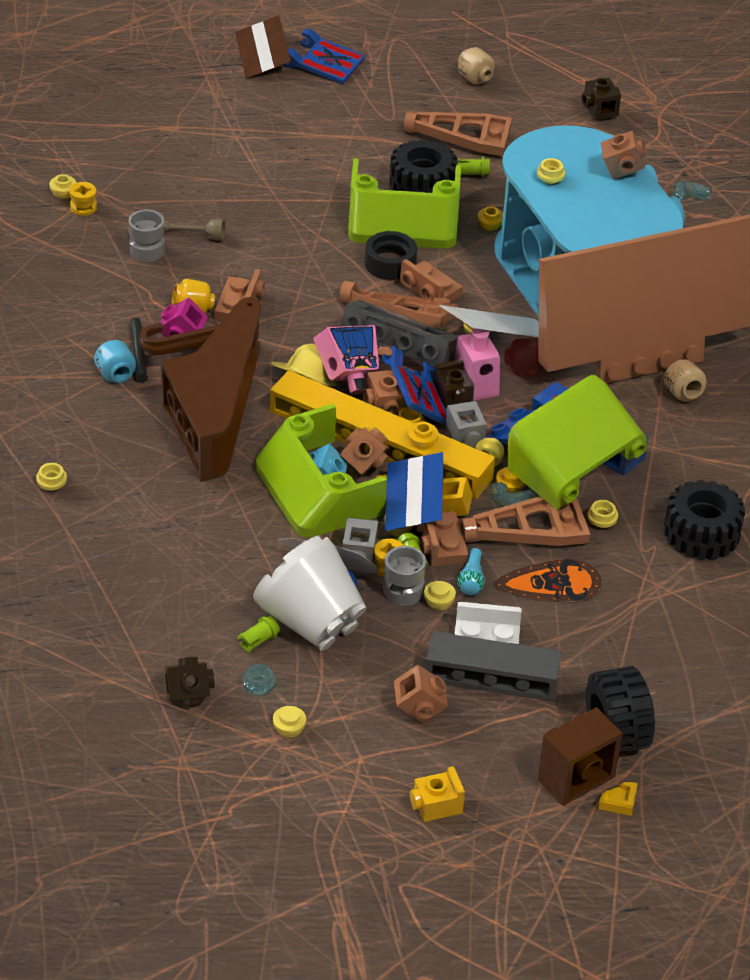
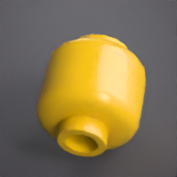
[172,278,215,314]

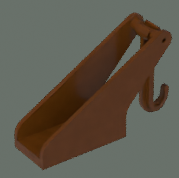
[139,297,261,482]

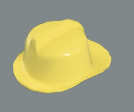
[270,344,336,387]

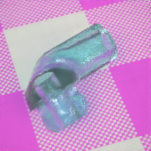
[672,181,712,201]
[490,482,536,506]

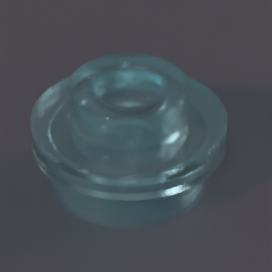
[243,664,276,695]

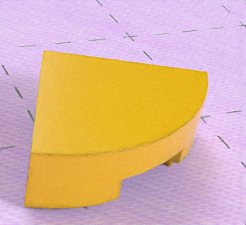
[598,782,638,816]

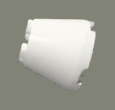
[253,536,367,651]

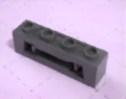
[340,300,459,367]

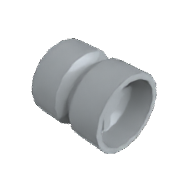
[128,209,165,262]
[383,546,426,606]

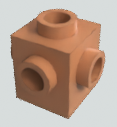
[601,130,647,180]
[363,370,406,415]
[340,427,390,475]
[394,665,448,723]

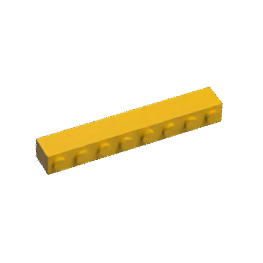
[270,370,495,500]

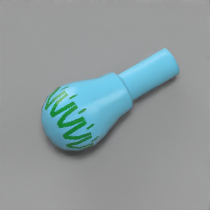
[457,548,485,596]

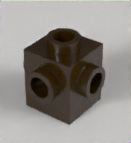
[581,77,621,120]
[164,656,215,705]

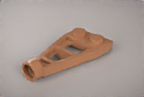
[403,111,512,156]
[339,281,458,328]
[459,496,591,546]

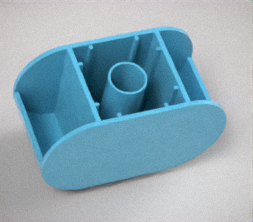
[494,126,685,317]

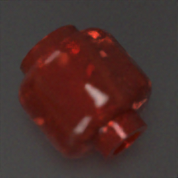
[504,338,544,375]

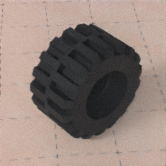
[389,140,458,193]
[664,480,745,560]
[586,665,655,753]

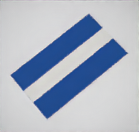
[385,452,443,531]

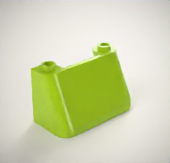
[508,375,647,510]

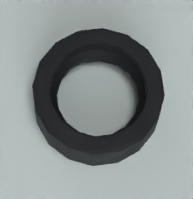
[365,231,417,280]

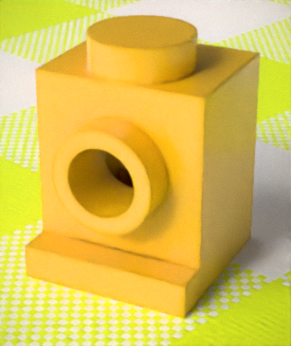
[410,766,465,822]

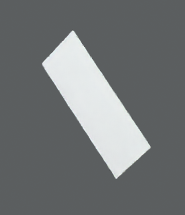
[439,305,539,337]

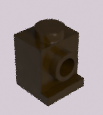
[433,359,474,408]

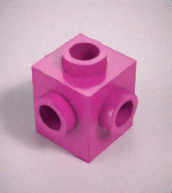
[160,297,208,337]

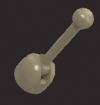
[165,219,226,241]

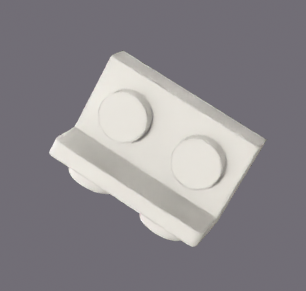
[455,602,522,644]

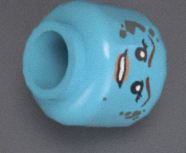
[94,340,136,383]

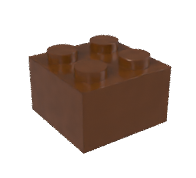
[538,707,623,806]

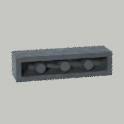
[426,631,562,702]

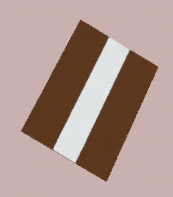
[235,15,291,78]

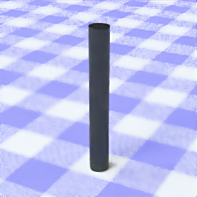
[130,318,148,383]

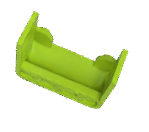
[348,158,461,249]
[256,404,387,538]

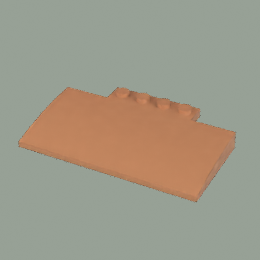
[538,214,750,384]

